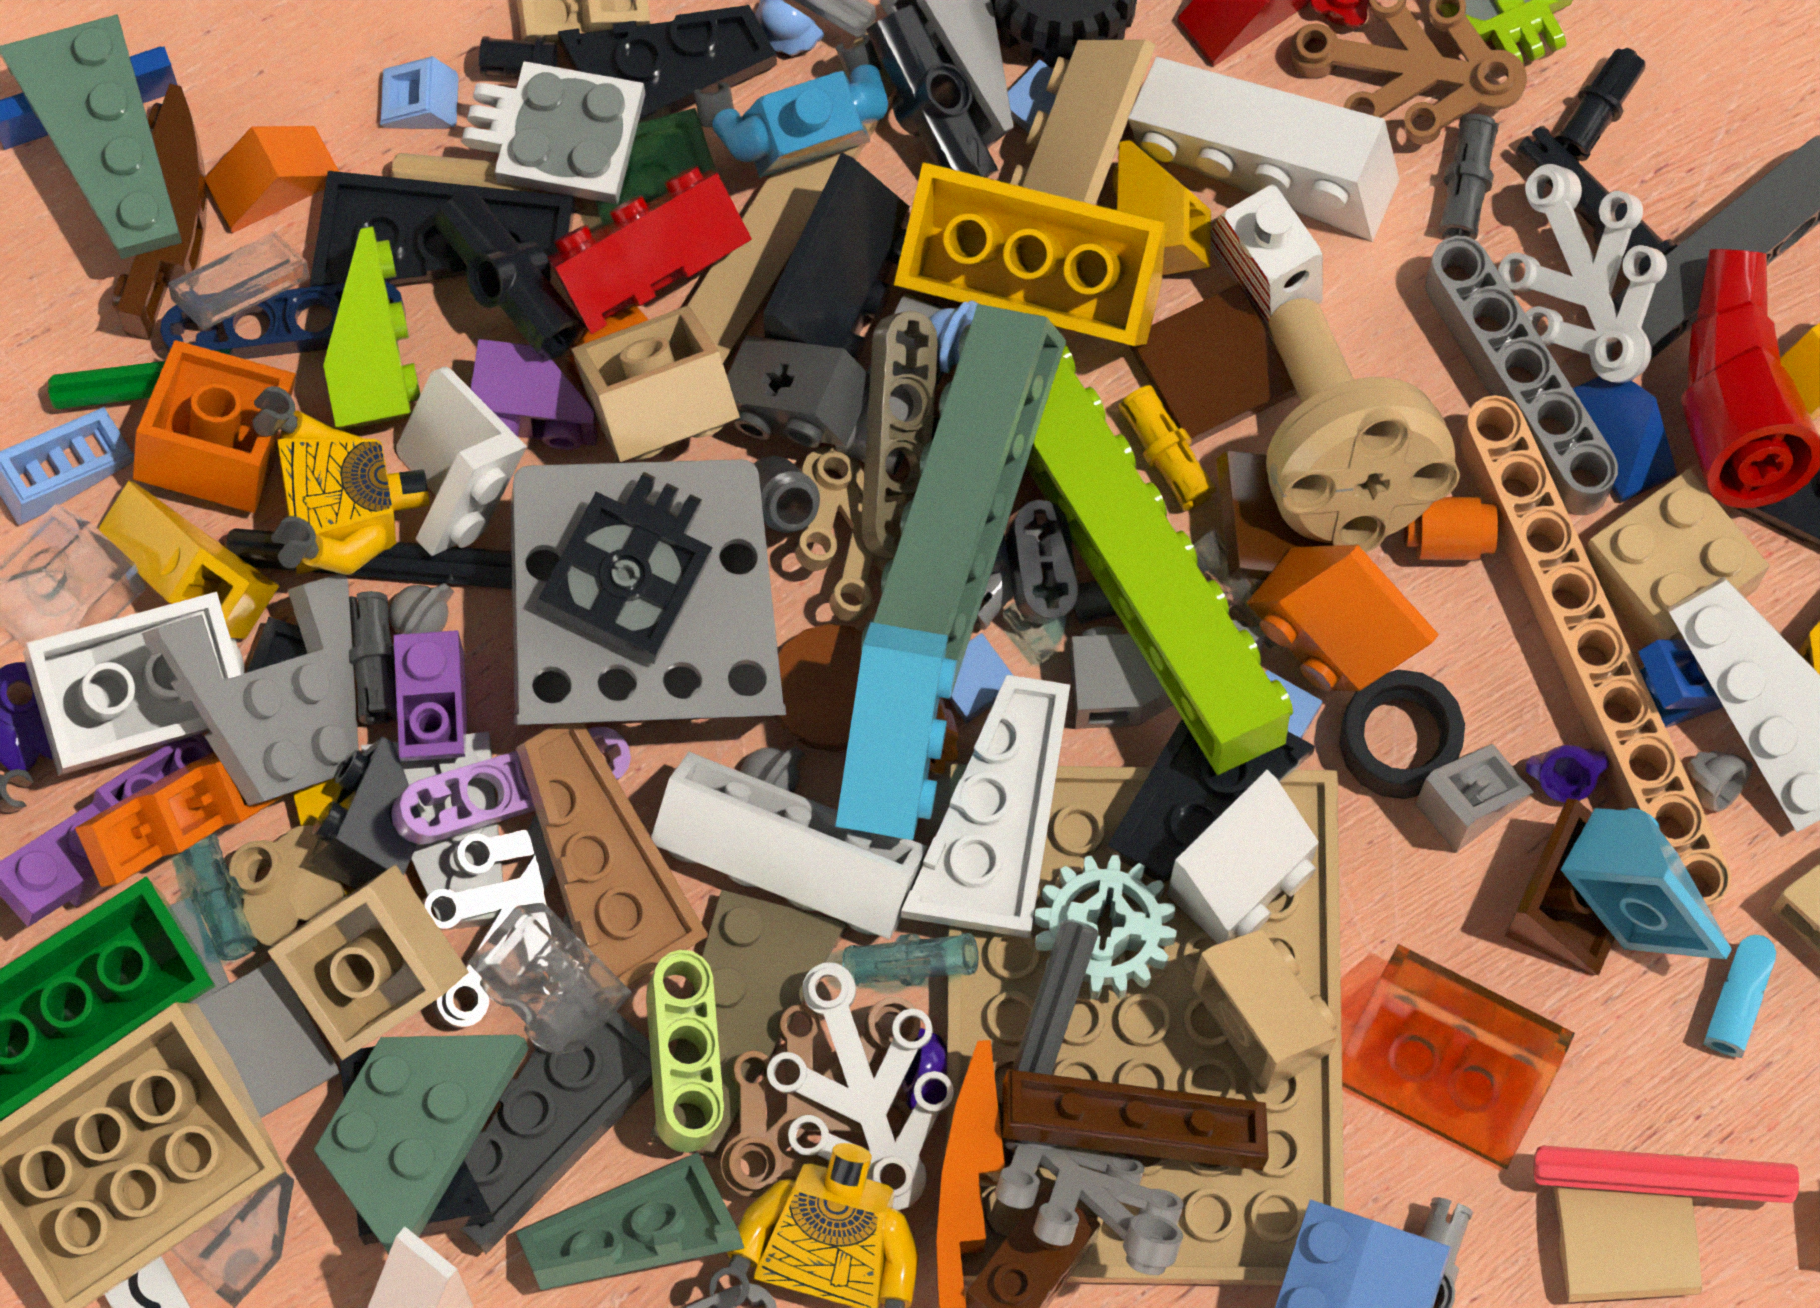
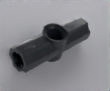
[866,5,999,178]
[432,188,586,361]

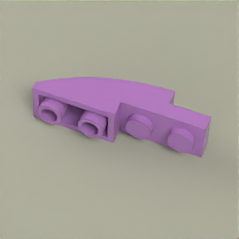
[0,733,214,927]

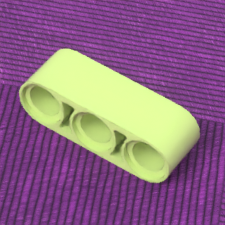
[646,950,724,1153]

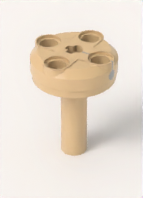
[1266,298,1460,553]

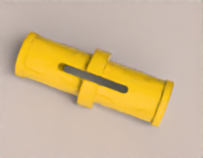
[1118,385,1217,511]

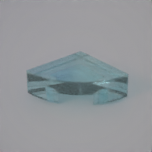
[1003,582,1066,666]

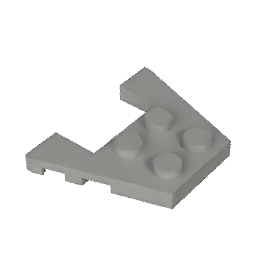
[142,574,359,806]

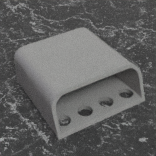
[510,459,786,725]

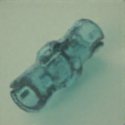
[179,832,257,961]
[842,933,979,987]

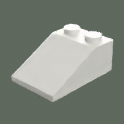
[22,592,241,776]

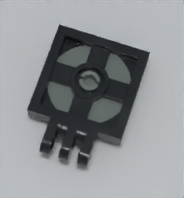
[537,472,713,664]

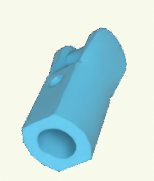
[1703,935,1776,1058]

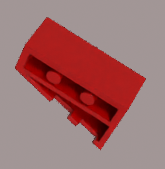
[547,166,752,335]

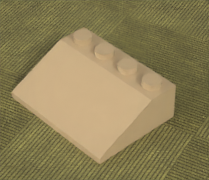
[0,1002,286,1308]

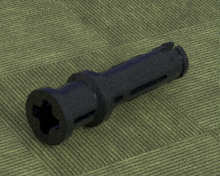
[1516,126,1677,275]

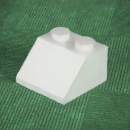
[1167,770,1319,944]

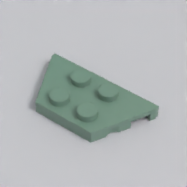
[314,1034,529,1255]

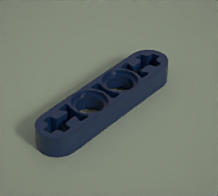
[160,281,406,359]

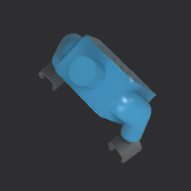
[694,35,888,178]

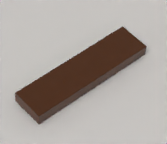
[1003,1069,1269,1171]

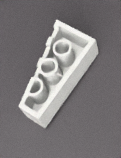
[1128,56,1400,242]

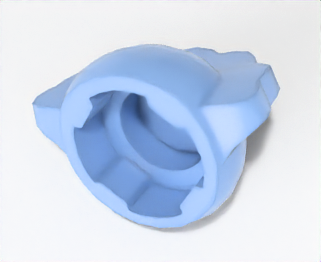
[755,0,824,56]
[929,300,978,373]

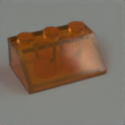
[1342,944,1575,1170]

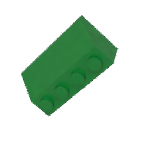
[0,876,216,1122]

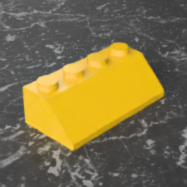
[894,162,1166,346]

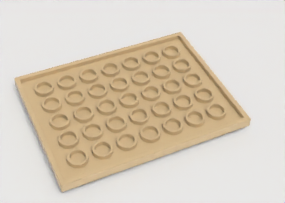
[946,764,1344,1286]

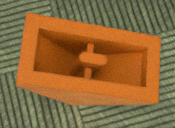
[205,126,339,233]

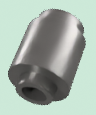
[754,456,820,533]

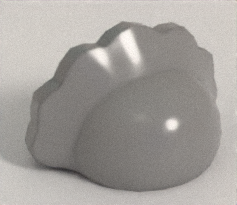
[389,583,454,634]
[740,746,805,793]
[1687,751,1753,812]

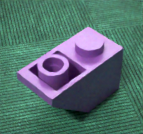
[471,339,598,450]
[394,630,467,762]

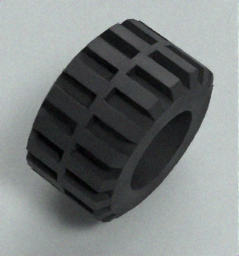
[991,0,1137,67]

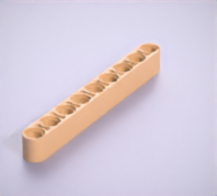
[1460,395,1731,915]

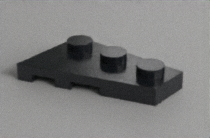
[558,5,777,130]
[1106,719,1315,884]

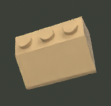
[1010,40,1156,205]

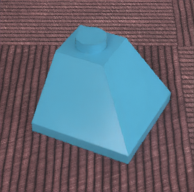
[1560,808,1732,960]

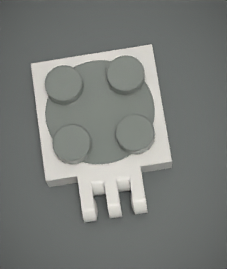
[461,61,646,205]

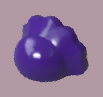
[1526,745,1609,803]
[902,1028,947,1110]

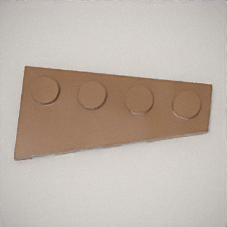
[516,723,708,1004]

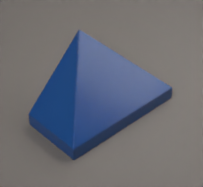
[1573,376,1677,503]

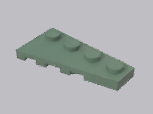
[0,14,182,259]

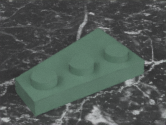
[516,1152,745,1290]

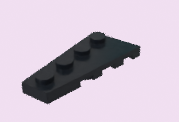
[310,171,575,287]

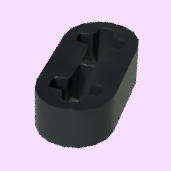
[1005,500,1078,624]

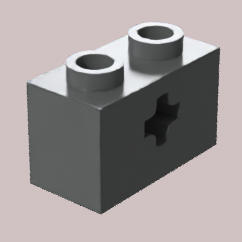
[727,335,870,447]

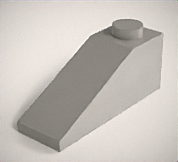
[880,0,1013,149]

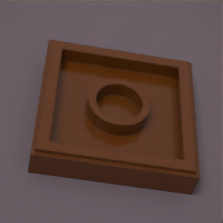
[1129,283,1297,446]
[1216,450,1334,580]

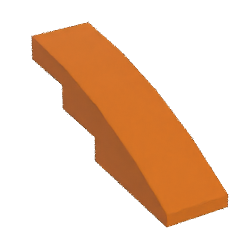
[75,752,288,887]
[935,1040,1005,1308]

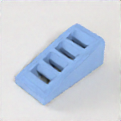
[0,407,134,525]

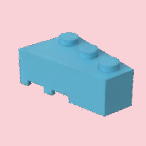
[835,622,957,840]

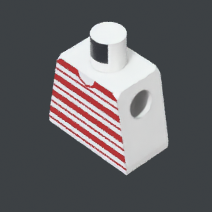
[1210,184,1323,332]

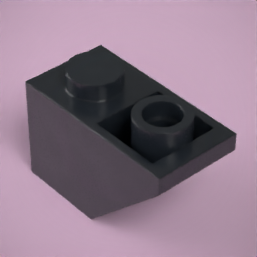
[308,736,421,890]

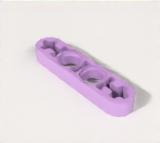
[391,727,631,844]

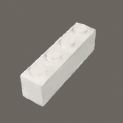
[651,752,928,940]

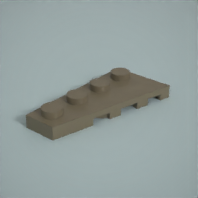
[650,890,847,1158]

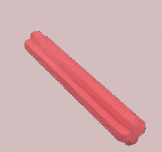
[1533,1145,1799,1203]

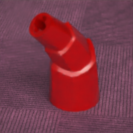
[1680,249,1820,508]

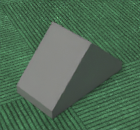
[1415,744,1534,853]

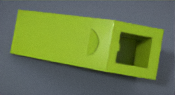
[323,227,421,430]

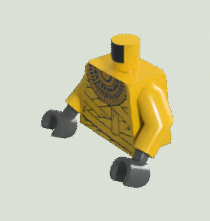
[253,386,429,575]
[709,1143,919,1308]

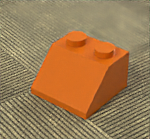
[133,340,296,513]
[1247,544,1439,691]

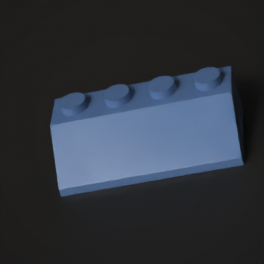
[1275,1199,1452,1308]

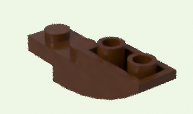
[112,83,207,340]

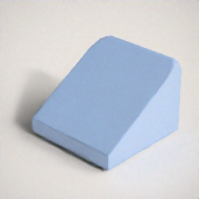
[380,56,459,129]

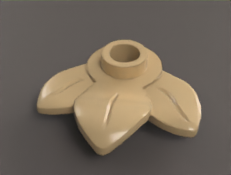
[229,826,345,948]

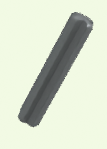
[1012,919,1098,1075]

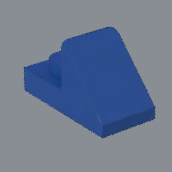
[1638,639,1724,728]

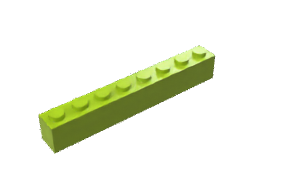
[1026,344,1293,775]

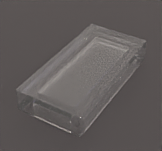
[168,232,310,330]

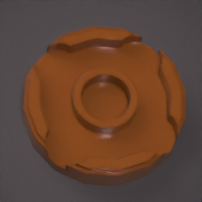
[775,624,863,752]

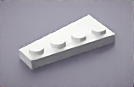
[1667,577,1820,832]
[901,675,1070,938]

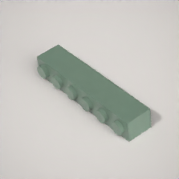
[861,304,1066,695]

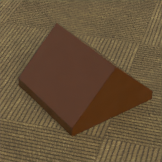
[1505,798,1615,976]

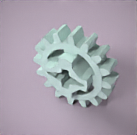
[1034,855,1177,999]

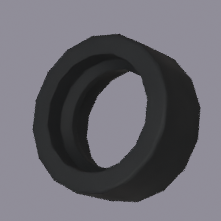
[1339,670,1465,799]

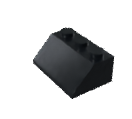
[763,153,910,362]

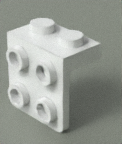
[396,367,527,556]

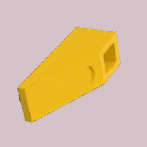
[95,481,279,639]

